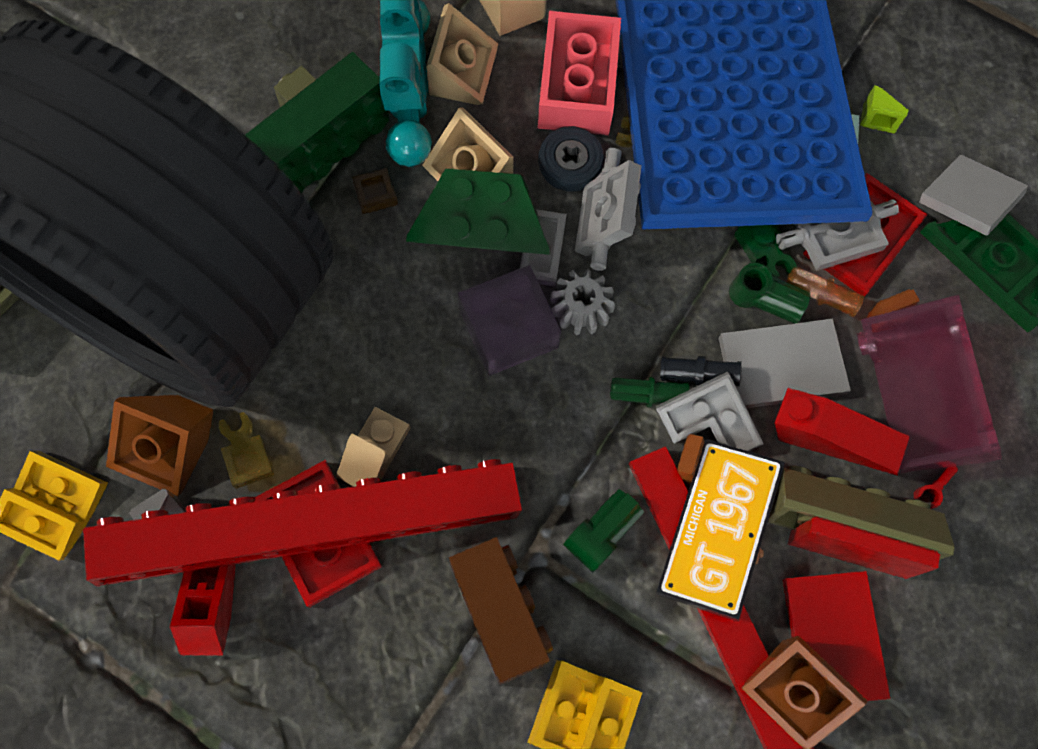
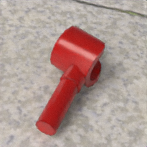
[913,464,958,509]

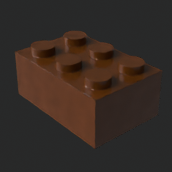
[448,537,553,685]

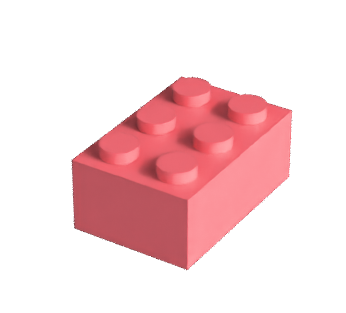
[537,11,621,136]

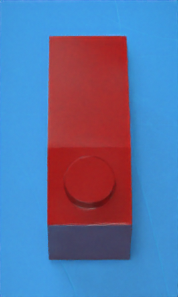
[775,388,910,476]
[170,564,236,655]

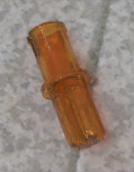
[787,267,864,317]

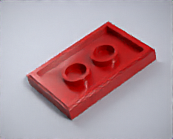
[803,173,928,297]
[254,460,382,608]
[788,516,940,579]
[782,571,891,701]

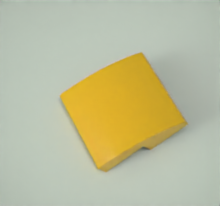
[0,450,108,561]
[527,660,642,749]

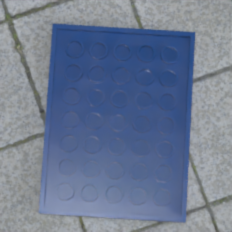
[615,0,873,229]

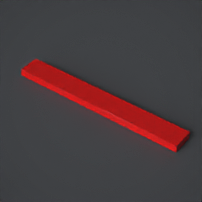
[629,446,814,749]

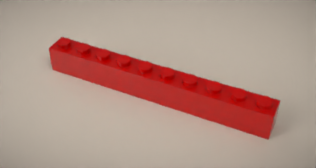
[83,459,522,586]

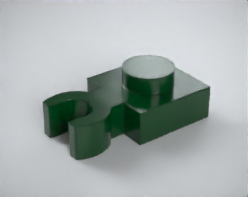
[734,225,797,279]

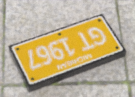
[656,439,785,622]

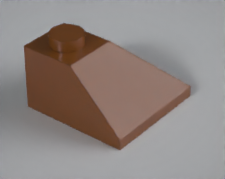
[106,395,214,497]

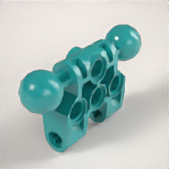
[380,0,432,167]

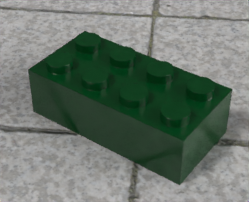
[245,51,390,193]

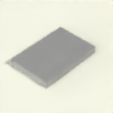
[719,319,851,408]

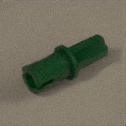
[610,377,689,408]

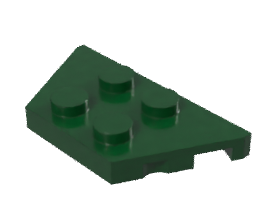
[406,168,551,255]
[920,214,1038,333]

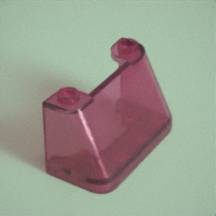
[857,295,1002,473]

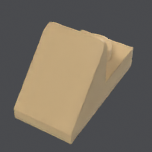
[336,407,411,487]

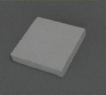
[919,154,1028,236]

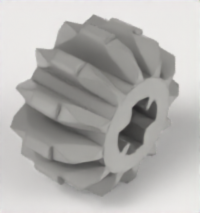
[550,269,615,336]

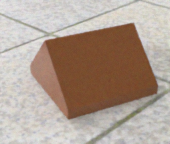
[742,636,867,749]

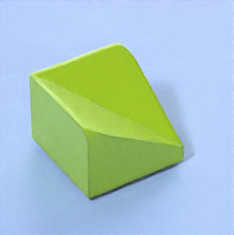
[860,85,908,133]

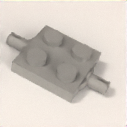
[575,148,641,271]
[776,199,899,271]

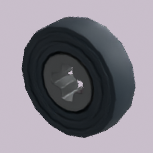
[538,127,604,192]

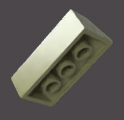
[768,466,955,560]

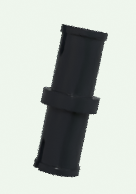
[660,356,742,387]

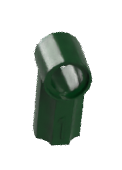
[729,263,811,324]
[563,489,644,573]

